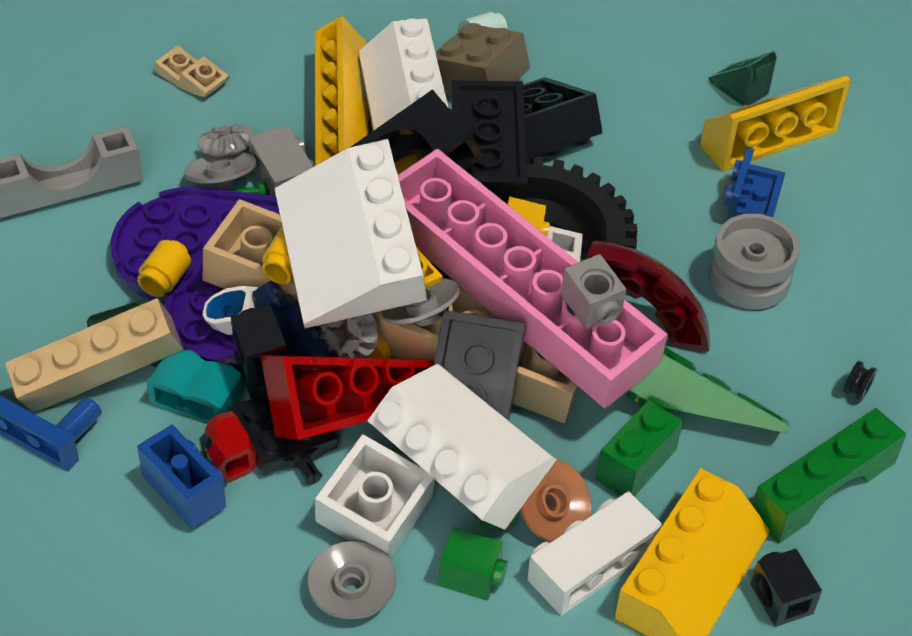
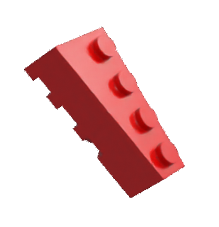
[260,355,434,440]

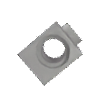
[560,254,626,329]

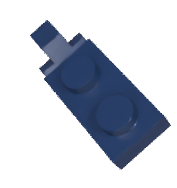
[253,281,334,357]

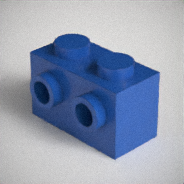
[137,424,227,529]

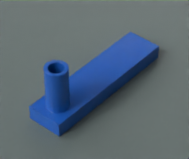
[0,395,102,472]

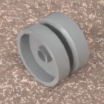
[708,214,800,309]

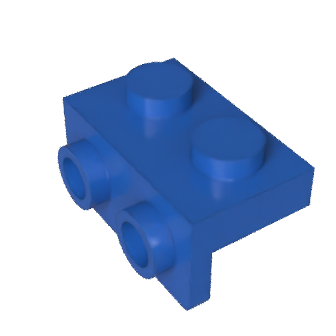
[723,148,786,220]

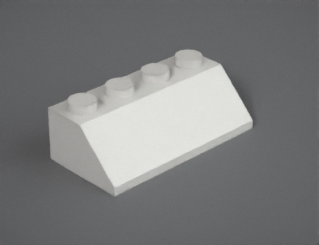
[359,18,448,131]
[367,364,557,530]

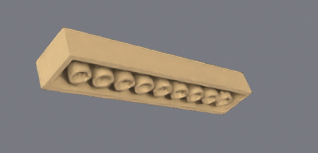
[202,199,581,424]

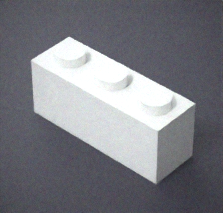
[527,491,663,616]

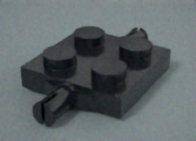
[228,384,338,485]

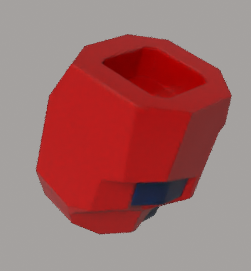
[203,411,257,482]

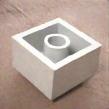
[315,434,435,559]

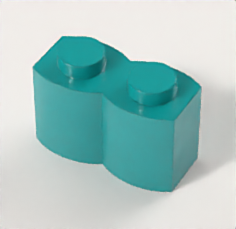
[146,350,243,424]

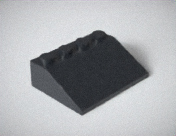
[450,77,603,164]

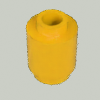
[261,226,294,284]
[137,240,191,297]

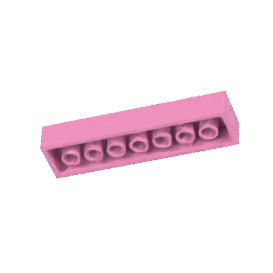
[398,148,668,409]

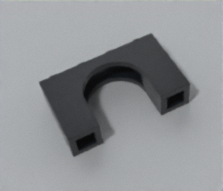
[351,89,484,171]

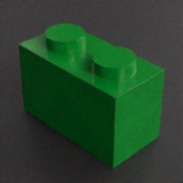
[596,400,683,497]

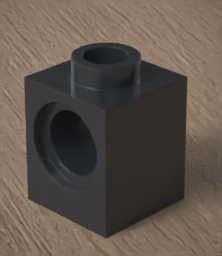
[750,548,822,627]

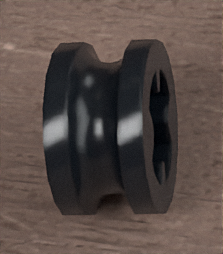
[843,360,877,401]

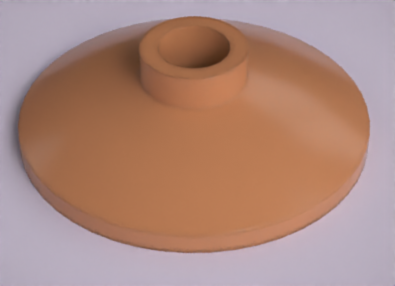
[520,460,591,543]

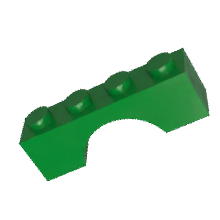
[752,408,906,544]

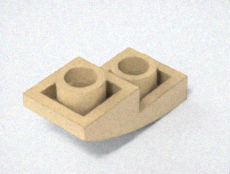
[154,45,229,97]

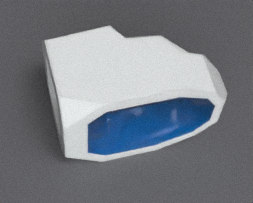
[202,285,260,335]

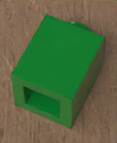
[438,527,508,601]

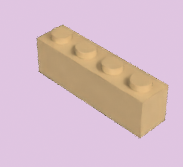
[5,298,184,413]

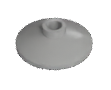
[184,152,257,189]
[382,279,460,326]
[307,541,396,620]

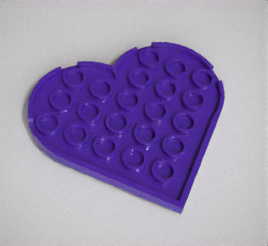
[110,187,320,372]

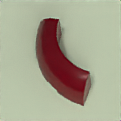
[587,240,710,352]

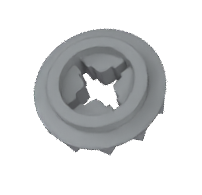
[198,124,255,157]
[319,313,378,358]

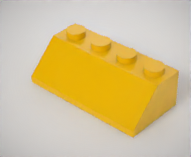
[700,76,851,172]
[615,468,770,636]

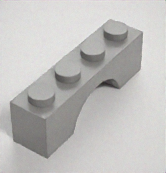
[0,126,143,218]

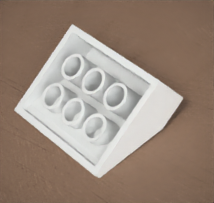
[275,139,427,328]

